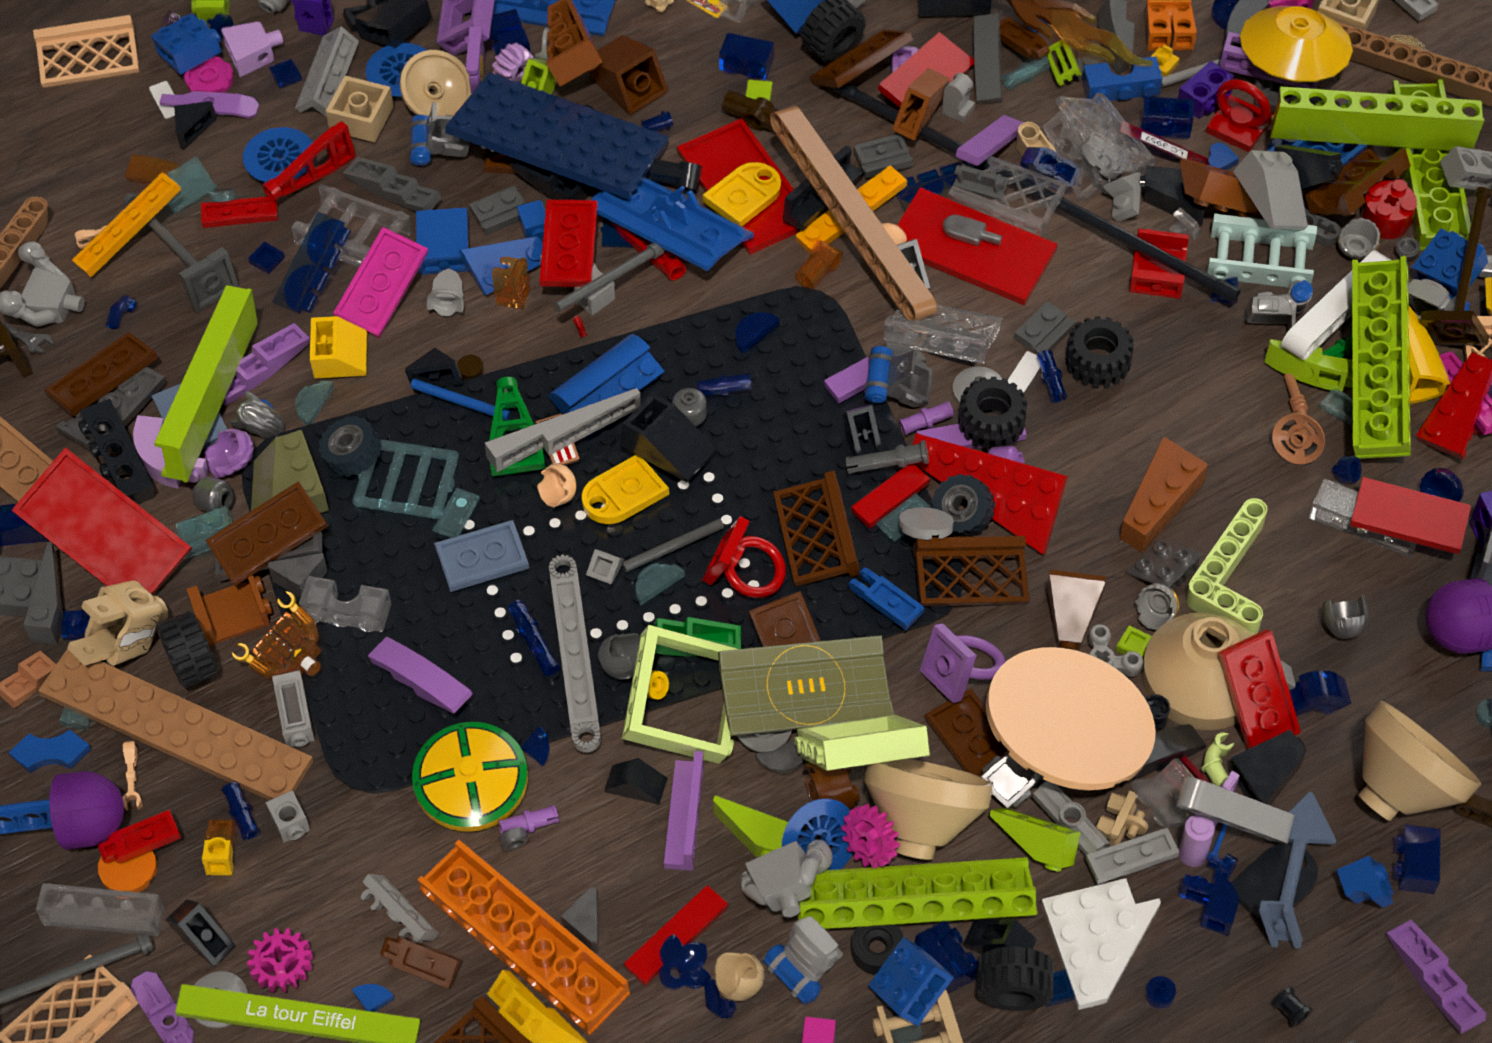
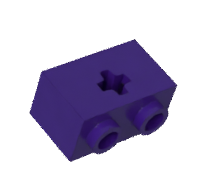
[291,0,334,36]

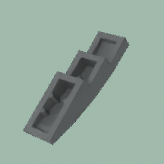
[974,13,1003,104]
[343,157,442,211]

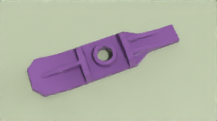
[159,91,259,119]
[130,971,194,1043]

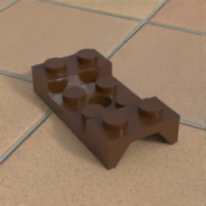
[1305,148,1411,216]

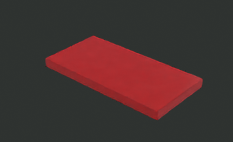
[677,118,801,255]
[897,187,1058,306]
[12,447,193,596]

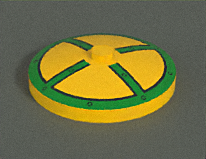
[412,722,528,832]

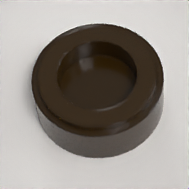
[457,355,484,380]

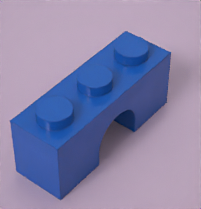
[1082,56,1163,104]

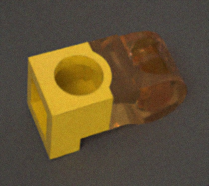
[202,820,236,875]

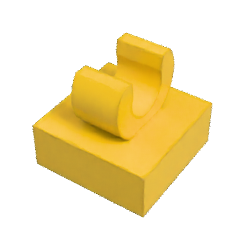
[1151,45,1180,77]

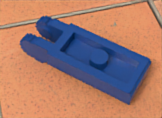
[848,567,924,630]

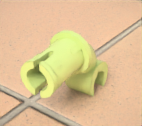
[1201,732,1234,787]

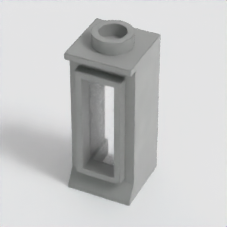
[272,670,315,747]

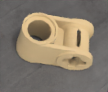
[1016,122,1057,171]

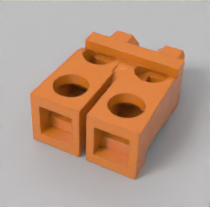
[1145,0,1197,51]

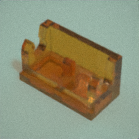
[492,257,531,310]

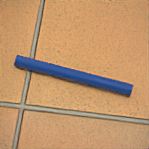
[411,378,511,421]

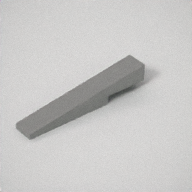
[485,388,641,472]

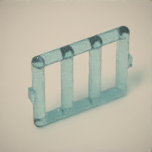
[352,439,459,519]

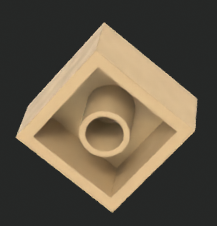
[1318,0,1379,31]
[325,76,394,142]

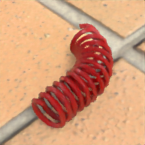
[573,316,587,337]

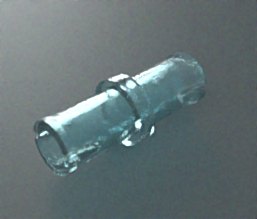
[1002,56,1050,89]

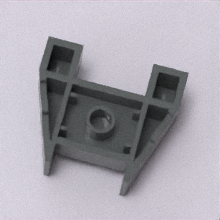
[0,542,64,645]

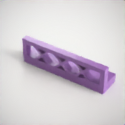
[1220,32,1319,89]
[664,751,704,871]

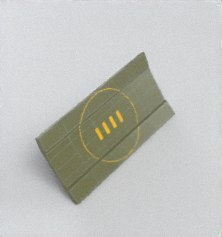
[718,636,894,736]

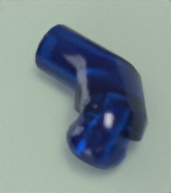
[106,295,137,329]
[704,979,736,1019]

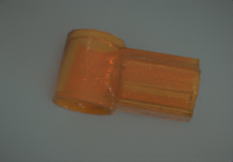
[795,239,843,288]

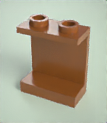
[186,575,272,646]

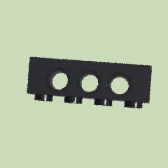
[78,399,154,504]

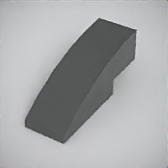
[1098,0,1135,74]

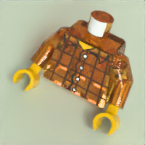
[232,591,321,678]

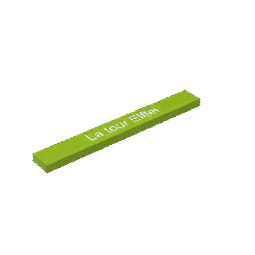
[175,984,421,1043]

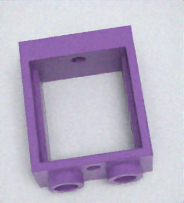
[436,0,494,56]

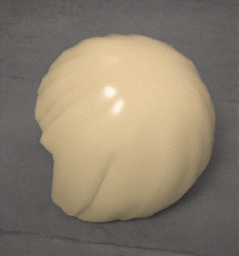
[715,952,765,1001]

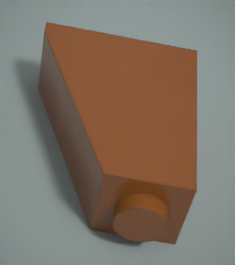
[892,68,950,140]

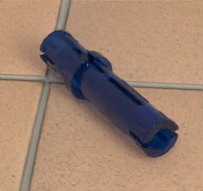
[508,600,560,676]

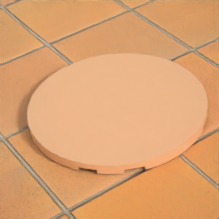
[986,647,1156,790]

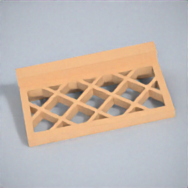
[33,15,140,88]
[0,954,139,1043]

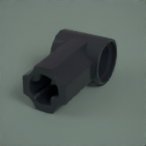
[650,159,702,191]

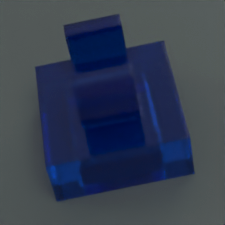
[61,610,90,641]

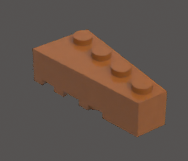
[546,0,603,86]
[1120,437,1208,553]

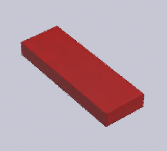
[201,196,278,228]
[851,464,930,529]

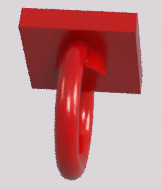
[1205,79,1274,153]
[702,516,786,598]

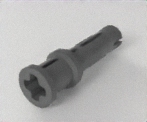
[846,440,929,474]

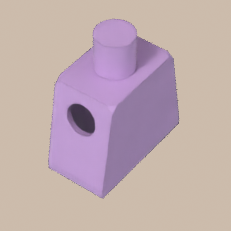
[221,22,284,77]

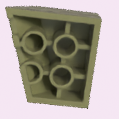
[251,430,329,513]

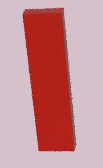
[624,885,728,986]

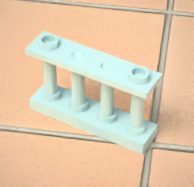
[1207,214,1317,288]

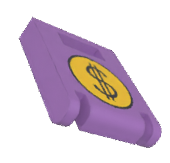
[464,26,486,94]

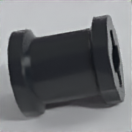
[1273,987,1313,1028]

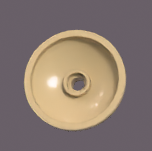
[400,50,471,116]

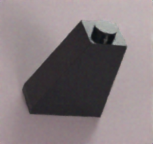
[354,0,432,48]
[1274,144,1343,190]
[1140,166,1205,227]
[1228,729,1306,805]

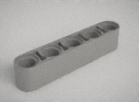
[1176,777,1295,844]

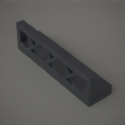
[783,145,864,231]

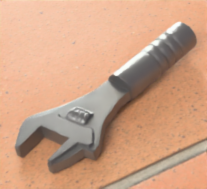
[1,321,54,354]

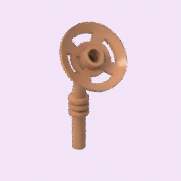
[1272,373,1325,464]

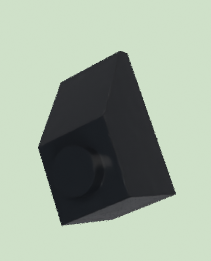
[165,899,235,967]
[963,919,1037,955]

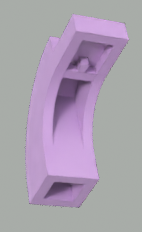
[133,415,210,488]

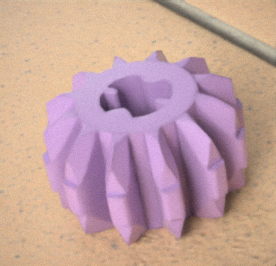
[492,43,533,82]

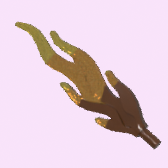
[1005,0,1153,67]

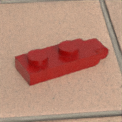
[98,810,181,863]

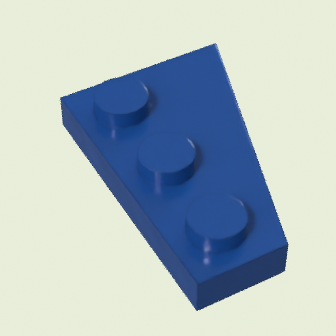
[459,236,543,296]

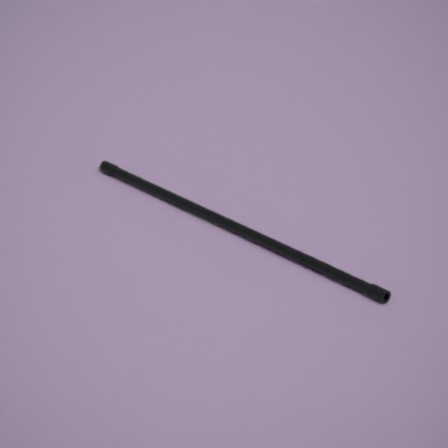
[832,82,1241,303]

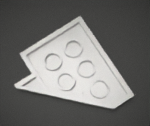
[1041,878,1161,1010]

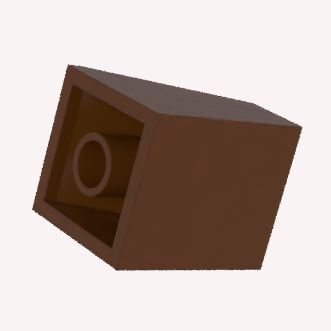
[589,35,669,115]

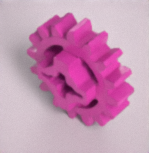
[841,804,900,869]
[247,928,313,993]

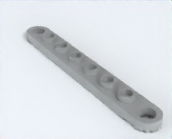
[549,555,601,752]

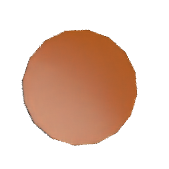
[98,850,157,896]

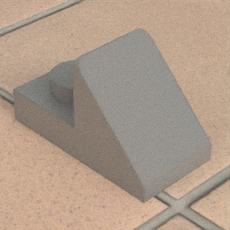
[1103,172,1142,222]

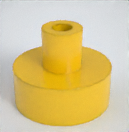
[647,670,669,699]

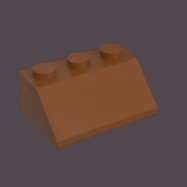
[1180,158,1260,217]

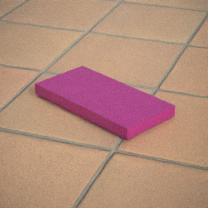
[333,227,429,338]

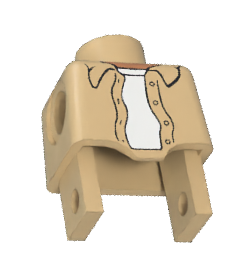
[67,581,168,666]

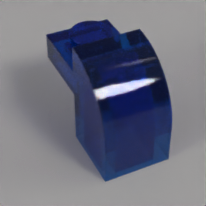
[1289,670,1352,716]
[1179,874,1239,937]

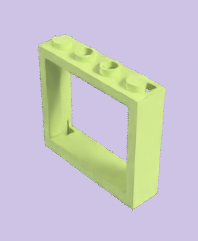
[622,625,737,764]
[794,715,930,770]

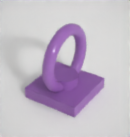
[919,623,1006,703]

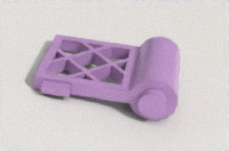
[1179,771,1240,867]

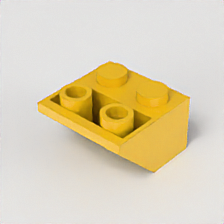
[310,316,367,378]

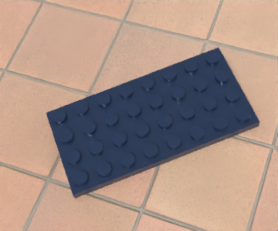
[445,72,669,200]

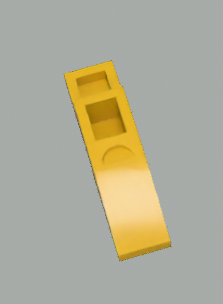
[487,970,588,1043]

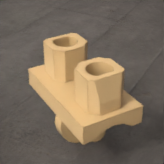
[1097,791,1149,847]

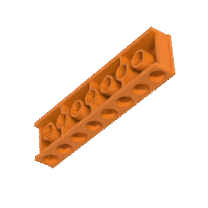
[417,840,630,1036]

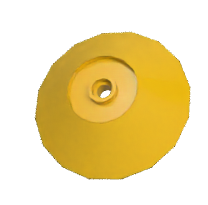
[1240,6,1353,82]

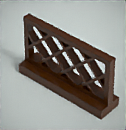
[773,470,860,586]
[912,536,1029,606]
[434,995,530,1043]

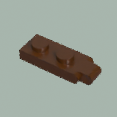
[1000,16,1050,60]
[380,935,462,989]

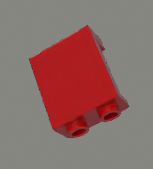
[1129,229,1189,299]

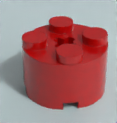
[1360,179,1417,240]

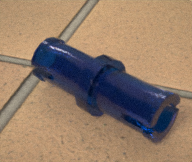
[1037,350,1067,403]
[697,373,752,396]
[221,782,260,840]

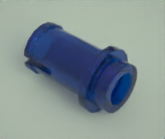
[641,111,674,132]

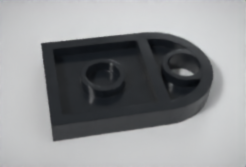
[1226,843,1318,927]

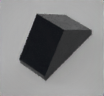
[174,101,217,150]
[405,348,463,391]
[845,405,883,456]
[604,758,668,805]

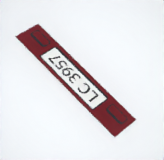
[1120,121,1209,165]

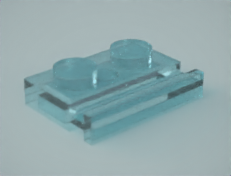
[166,156,217,214]
[176,506,232,559]

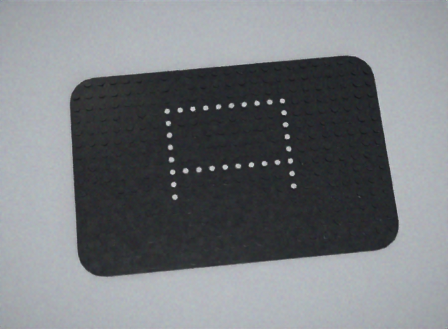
[242,286,964,794]

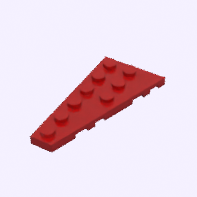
[913,433,1068,555]

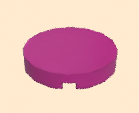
[184,56,234,93]

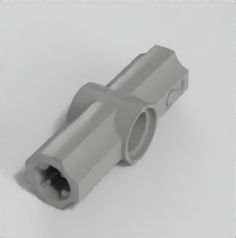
[1032,781,1110,855]

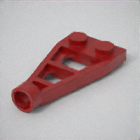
[262,121,356,201]
[609,220,687,281]

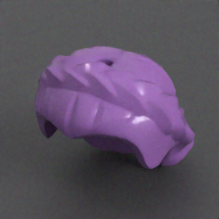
[205,429,254,479]

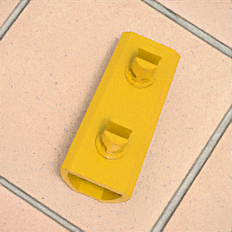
[1409,306,1450,404]

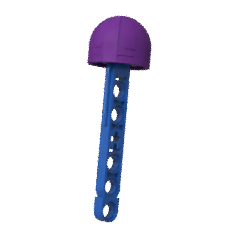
[1425,578,1492,653]
[0,771,124,850]

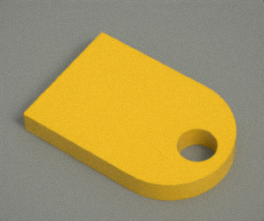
[703,162,781,227]
[582,455,669,524]

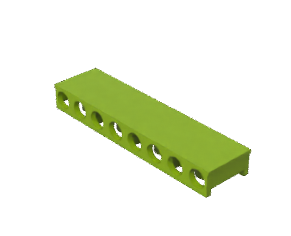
[1389,79,1471,251]
[1270,87,1484,151]
[1352,256,1411,459]
[154,285,258,483]
[798,857,1037,929]

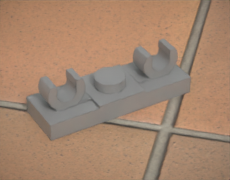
[1086,828,1180,884]
[361,874,440,943]

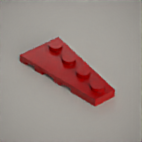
[1416,352,1492,460]

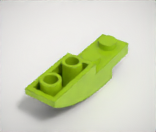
[1264,339,1353,392]

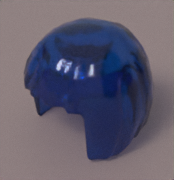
[1420,468,1464,502]

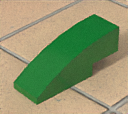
[653,617,741,656]

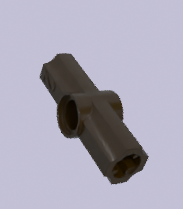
[722,90,780,132]

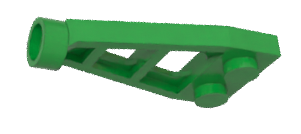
[489,377,545,476]

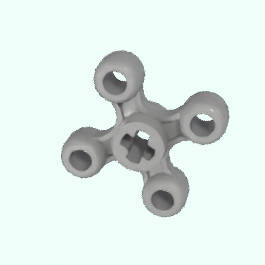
[1088,624,1143,677]

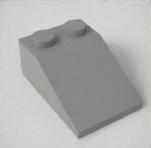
[1233,150,1308,230]

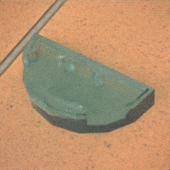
[295,380,334,425]
[635,563,685,605]

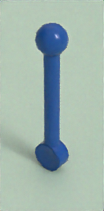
[1207,824,1228,863]

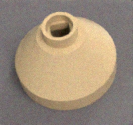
[1142,612,1253,730]
[1359,701,1481,821]
[864,759,994,860]

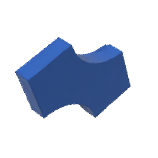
[9,729,91,773]

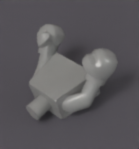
[0,241,85,327]
[739,840,833,917]

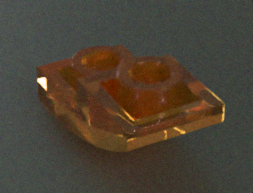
[124,154,182,184]

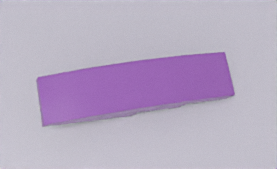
[223,323,310,406]
[368,637,472,714]
[1387,920,1486,1034]

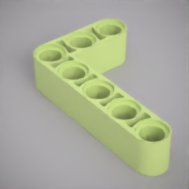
[1186,498,1268,635]

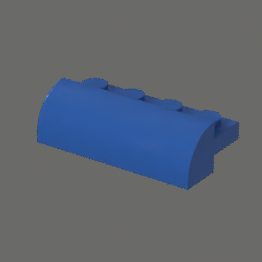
[548,334,664,414]

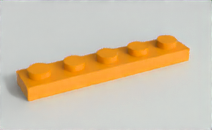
[795,165,907,256]
[72,172,181,277]

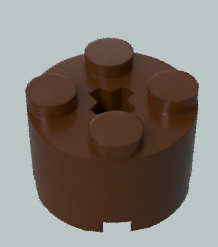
[803,762,860,818]

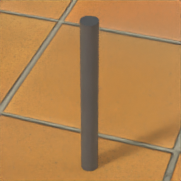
[622,518,724,572]

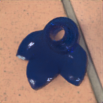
[659,934,711,990]

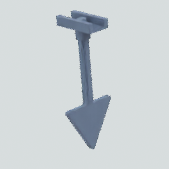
[1259,792,1336,949]

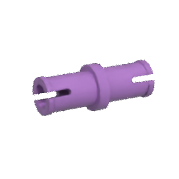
[899,401,954,436]
[498,805,559,834]

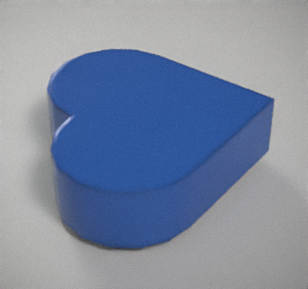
[1208,143,1239,170]

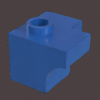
[1337,856,1394,907]

